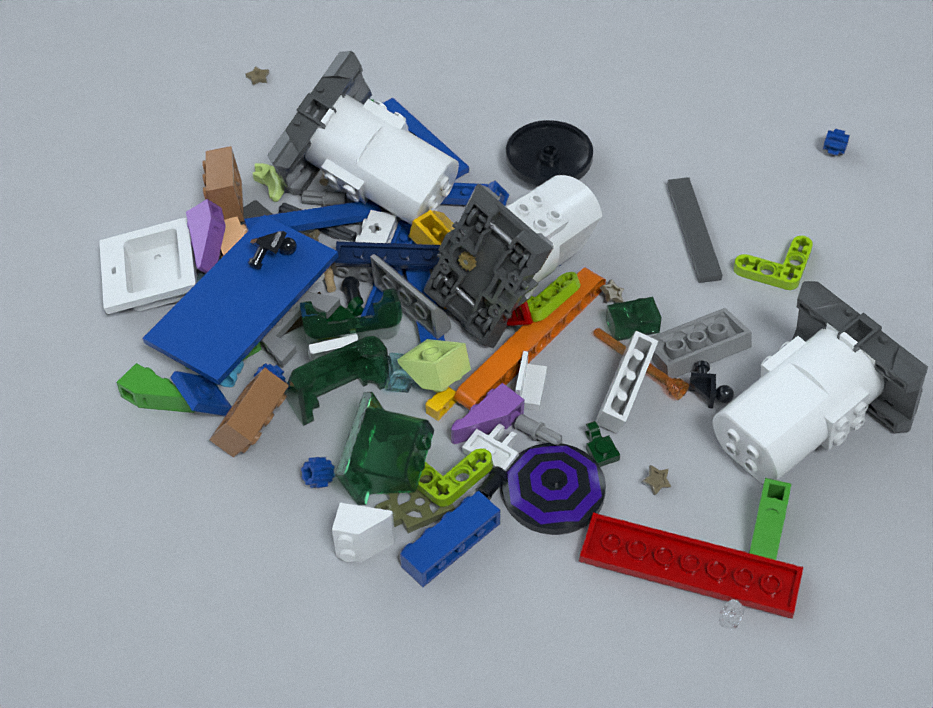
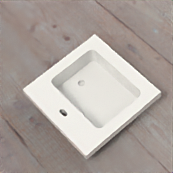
[99,217,197,314]

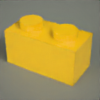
[425,387,457,421]

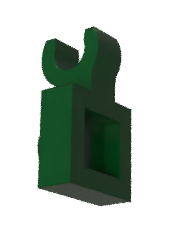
[323,296,364,337]
[585,421,620,467]

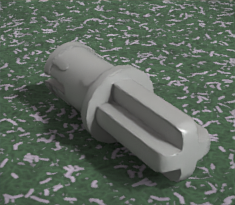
[302,189,347,207]
[515,414,563,445]

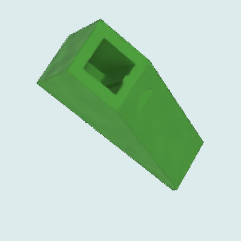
[116,363,195,413]
[749,478,791,560]

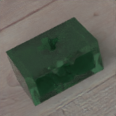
[606,296,662,342]

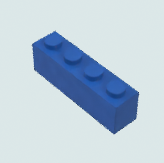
[400,491,500,587]

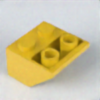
[409,210,455,245]

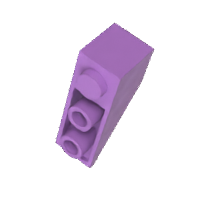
[186,199,226,273]
[451,383,525,444]

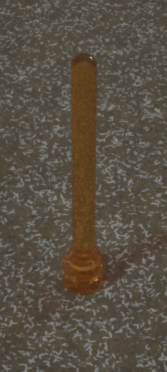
[593,328,689,400]

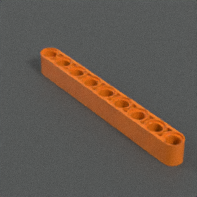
[454,267,606,410]

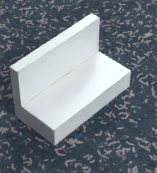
[515,351,547,411]

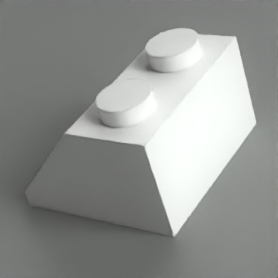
[332,503,395,562]

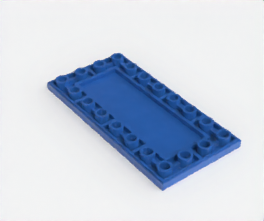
[142,215,339,385]

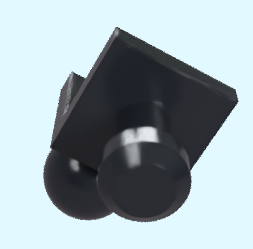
[248,231,297,270]
[689,360,734,409]

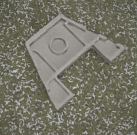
[261,291,341,367]

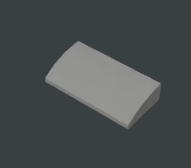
[370,254,452,339]
[651,308,752,381]

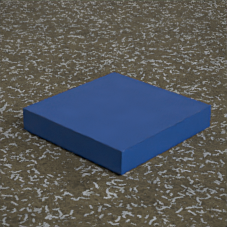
[170,371,232,416]

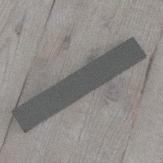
[667,177,723,283]

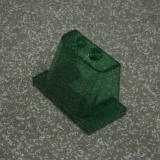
[335,392,434,505]

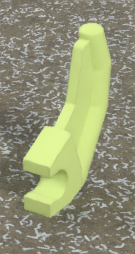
[253,163,284,202]

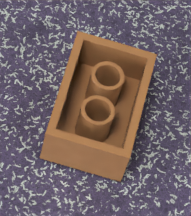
[202,146,244,222]
[209,367,289,458]

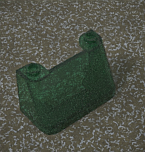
[299,288,402,346]
[285,336,391,426]

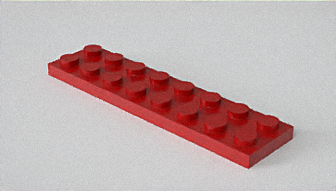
[579,513,804,619]

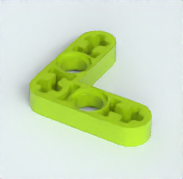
[733,235,813,290]
[515,272,581,322]
[397,448,493,507]

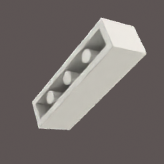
[596,331,658,434]

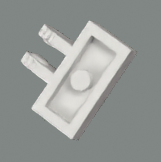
[462,424,519,471]

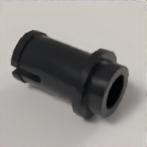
[341,276,363,304]
[477,466,508,500]

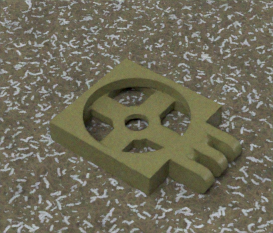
[375,475,455,533]

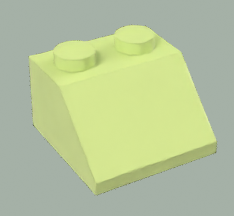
[397,339,471,392]

